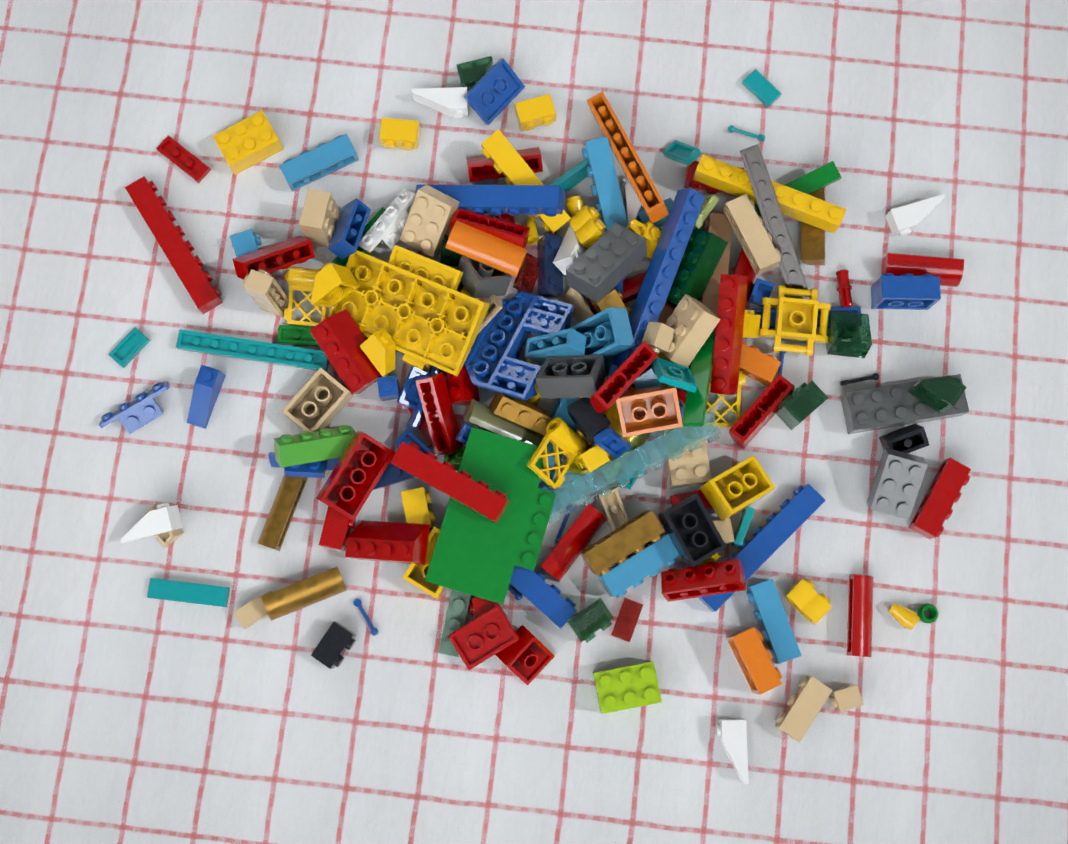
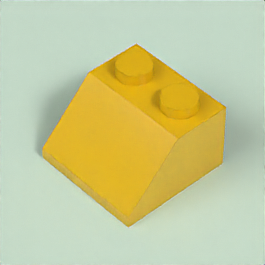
[311,263,360,308]

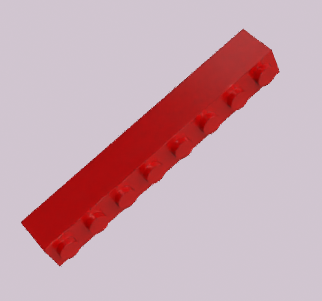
[125,176,223,314]

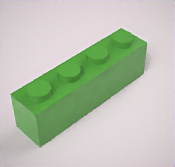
[274,425,356,468]

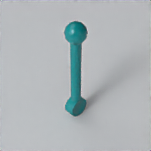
[728,125,765,141]

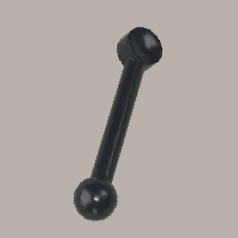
[840,373,879,386]

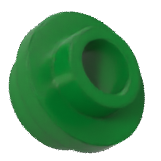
[917,603,938,624]

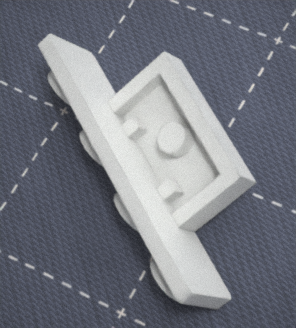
[358,188,416,253]

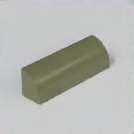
[463,399,542,446]

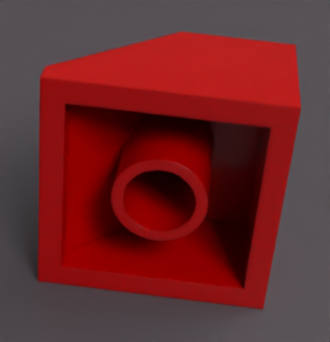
[495,625,555,686]

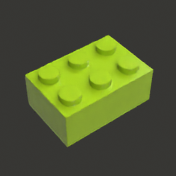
[593,661,662,714]

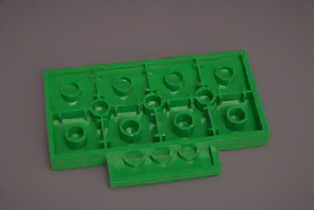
[425,427,556,604]

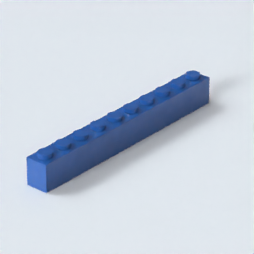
[610,188,706,367]

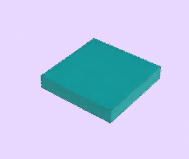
[651,357,697,393]

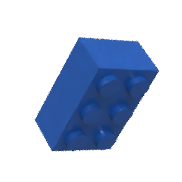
[871,273,941,310]

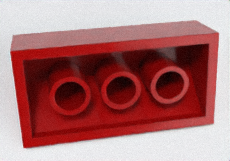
[309,309,382,395]
[316,431,396,521]
[345,520,430,565]

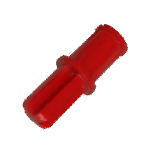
[836,270,852,307]

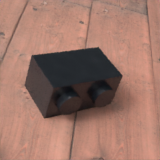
[567,397,610,445]
[879,423,929,453]
[310,621,356,669]

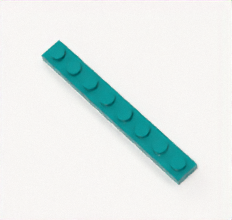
[176,329,329,372]

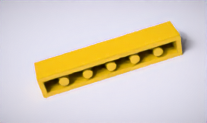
[481,129,571,234]

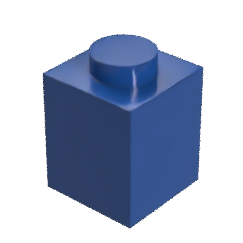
[377,375,400,401]

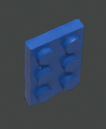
[463,58,525,125]

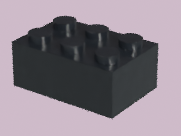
[657,494,727,567]

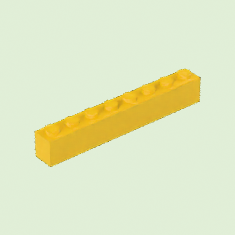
[693,154,847,234]

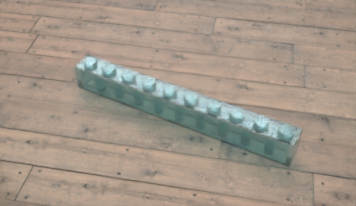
[549,411,722,523]

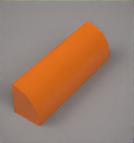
[445,221,528,277]

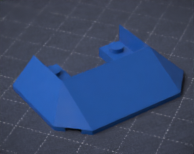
[464,291,574,400]

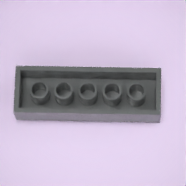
[840,374,969,434]

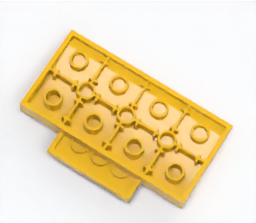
[327,245,490,376]

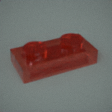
[513,253,538,294]
[611,598,643,642]

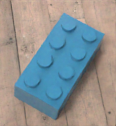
[571,307,635,360]

